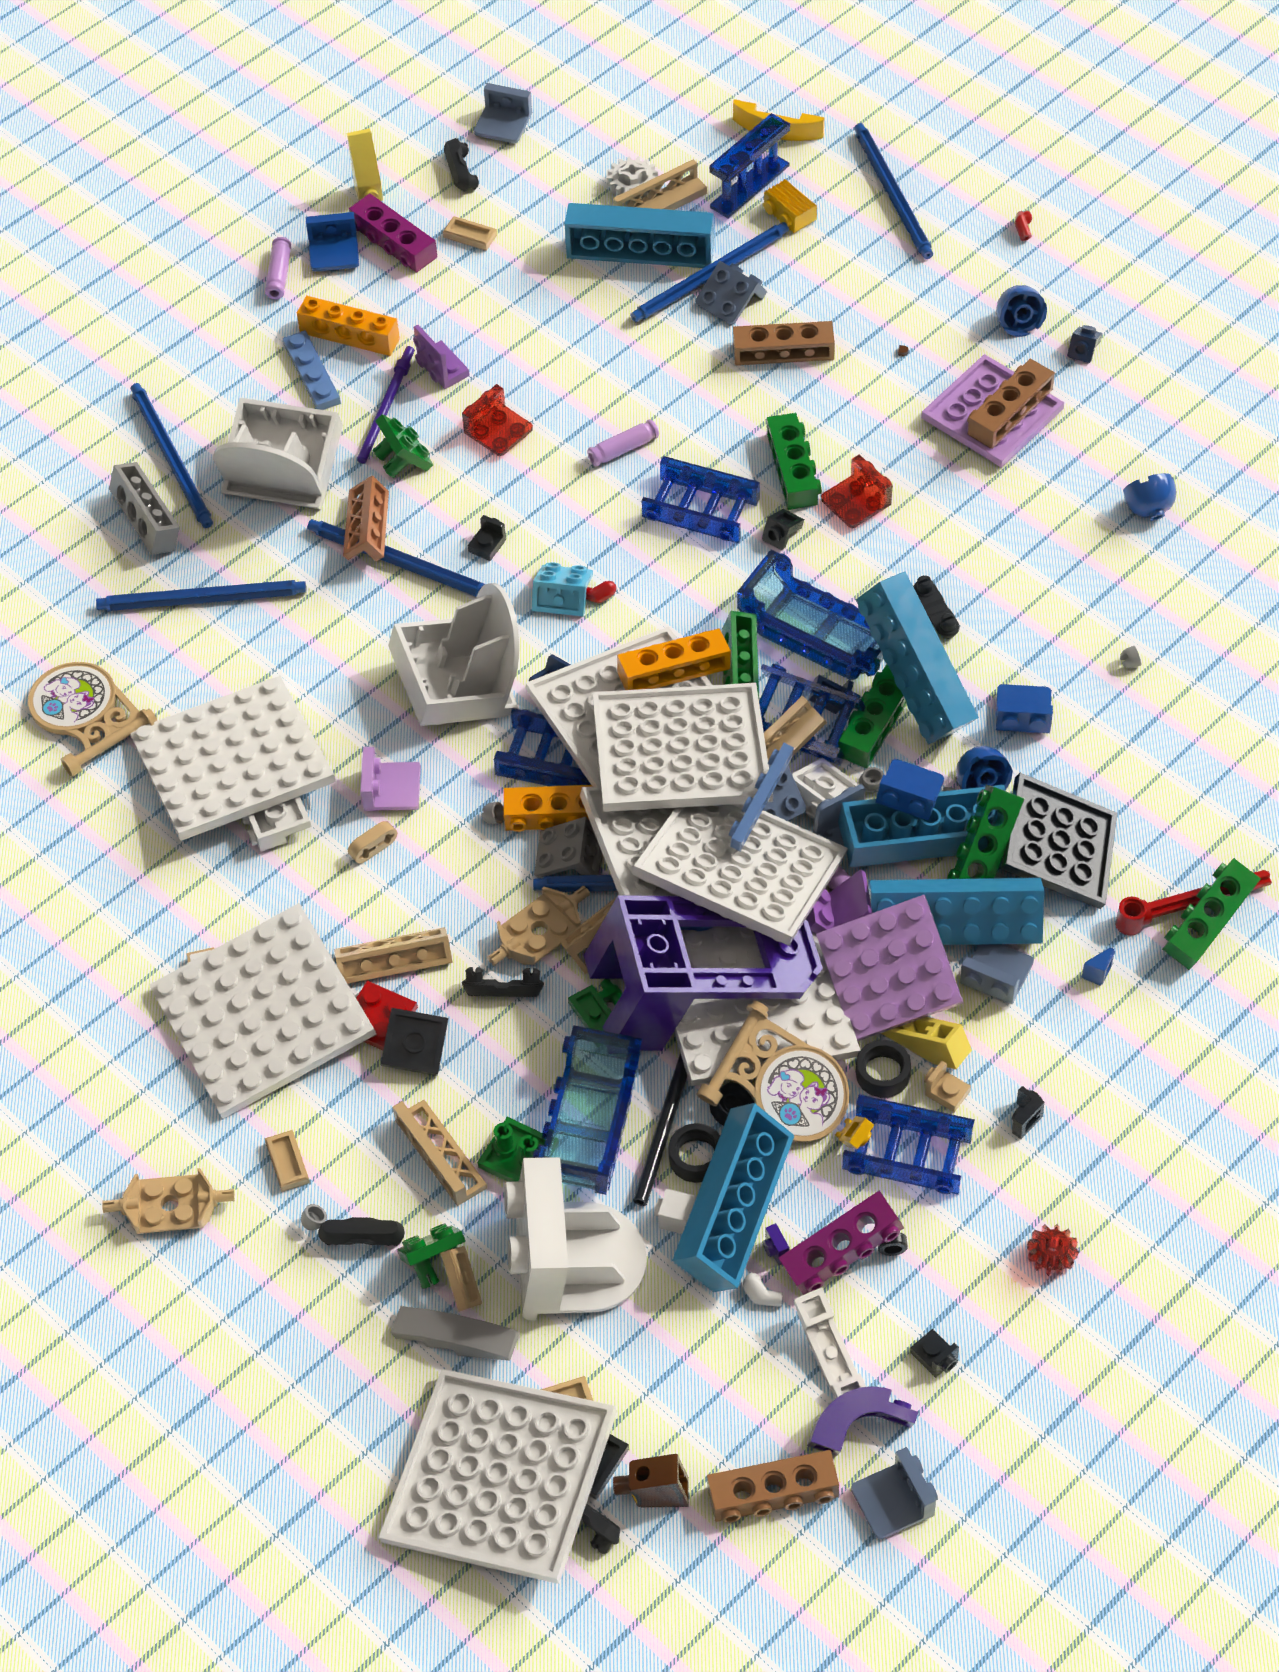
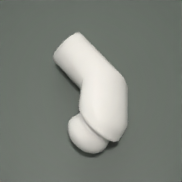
[743,1273,783,1307]

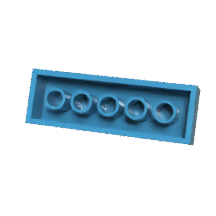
[564,203,714,268]
[855,571,979,745]
[838,785,1006,867]
[869,878,1044,945]
[672,1103,795,1292]

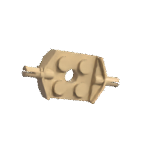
[487,886,590,966]
[102,1168,235,1234]

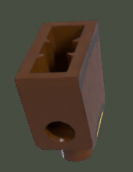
[613,1454,689,1508]

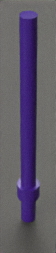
[357,346,415,464]

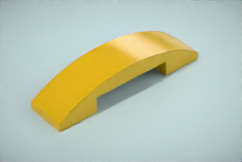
[733,99,825,141]

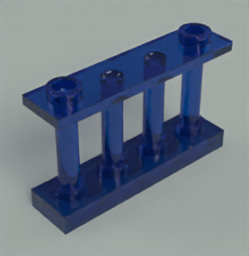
[709,113,790,218]
[641,456,760,544]
[759,664,866,766]
[493,708,591,786]
[842,1094,975,1195]

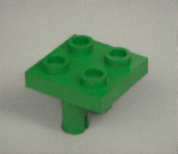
[372,414,433,478]
[477,1116,559,1182]
[396,1223,466,1289]

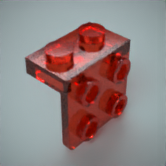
[462,384,533,456]
[821,454,893,528]

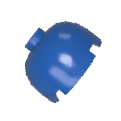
[996,285,1047,336]
[1123,473,1177,520]
[955,746,1013,789]

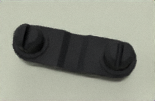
[444,138,479,192]
[913,575,960,639]
[462,967,544,997]
[318,1217,405,1246]
[582,1503,620,1554]

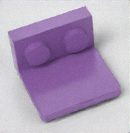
[413,325,470,389]
[806,870,872,934]

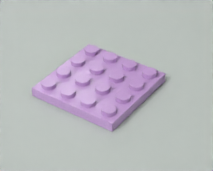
[921,354,1065,468]
[816,895,964,1041]

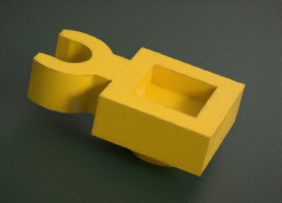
[835,1116,874,1149]

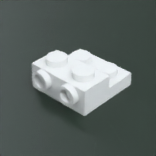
[792,758,859,819]
[241,796,312,851]

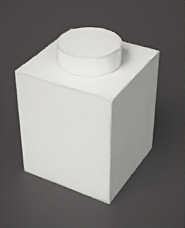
[654,1188,697,1234]

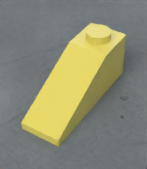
[347,128,383,201]
[881,1017,972,1069]

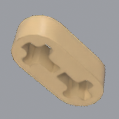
[347,821,398,864]

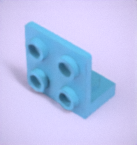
[531,562,593,617]

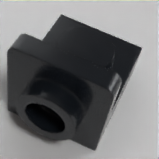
[762,509,805,550]
[468,515,506,561]
[1011,1086,1045,1139]
[910,1329,959,1378]

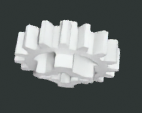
[607,156,658,198]

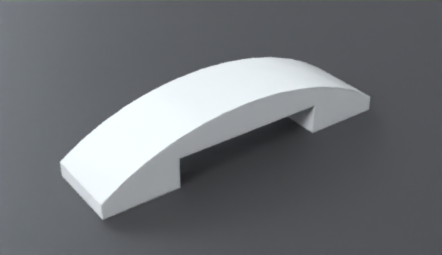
[793,1287,867,1399]

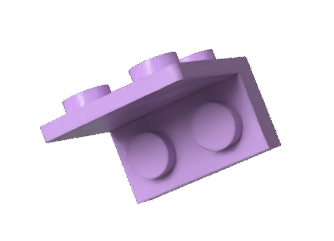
[361,747,421,811]

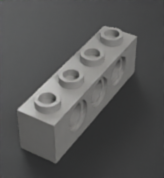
[109,462,180,555]

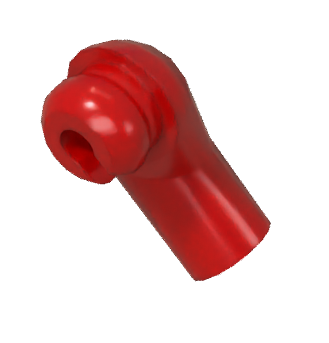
[1015,210,1032,241]
[586,581,617,603]

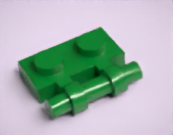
[568,979,623,1045]

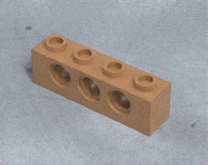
[733,321,835,366]
[967,358,1055,449]
[707,1450,839,1523]

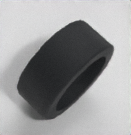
[855,1040,911,1098]
[668,1123,720,1183]

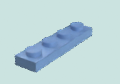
[282,330,341,410]
[729,743,794,852]

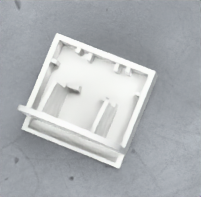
[213,397,343,509]
[388,583,520,726]
[504,1157,647,1321]

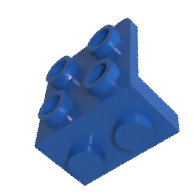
[305,212,359,272]
[996,684,1053,733]
[875,759,944,821]

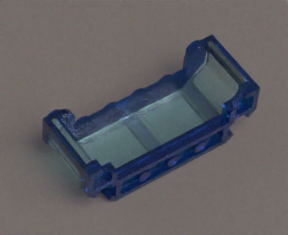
[737,549,884,680]
[533,1025,642,1195]

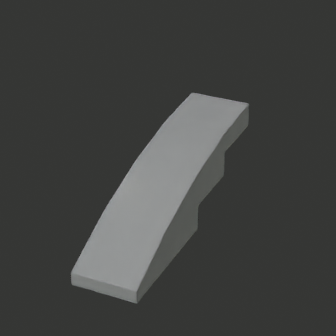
[390,1306,520,1361]

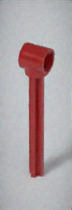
[1115,870,1272,936]

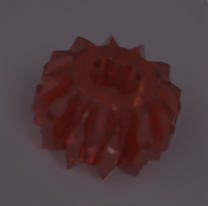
[1027,1223,1079,1276]

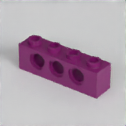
[349,193,438,273]
[779,1190,904,1295]

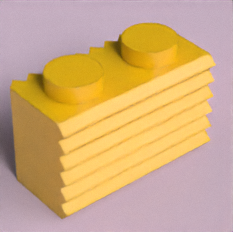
[763,179,817,233]

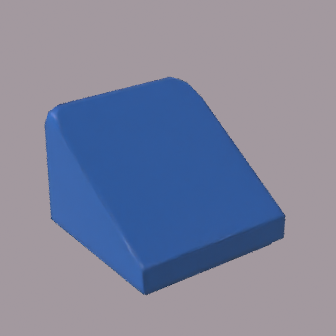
[1082,947,1115,986]

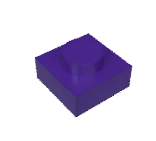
[762,1223,790,1266]

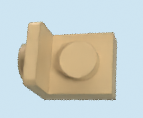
[924,1061,971,1113]

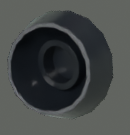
[709,1082,754,1126]

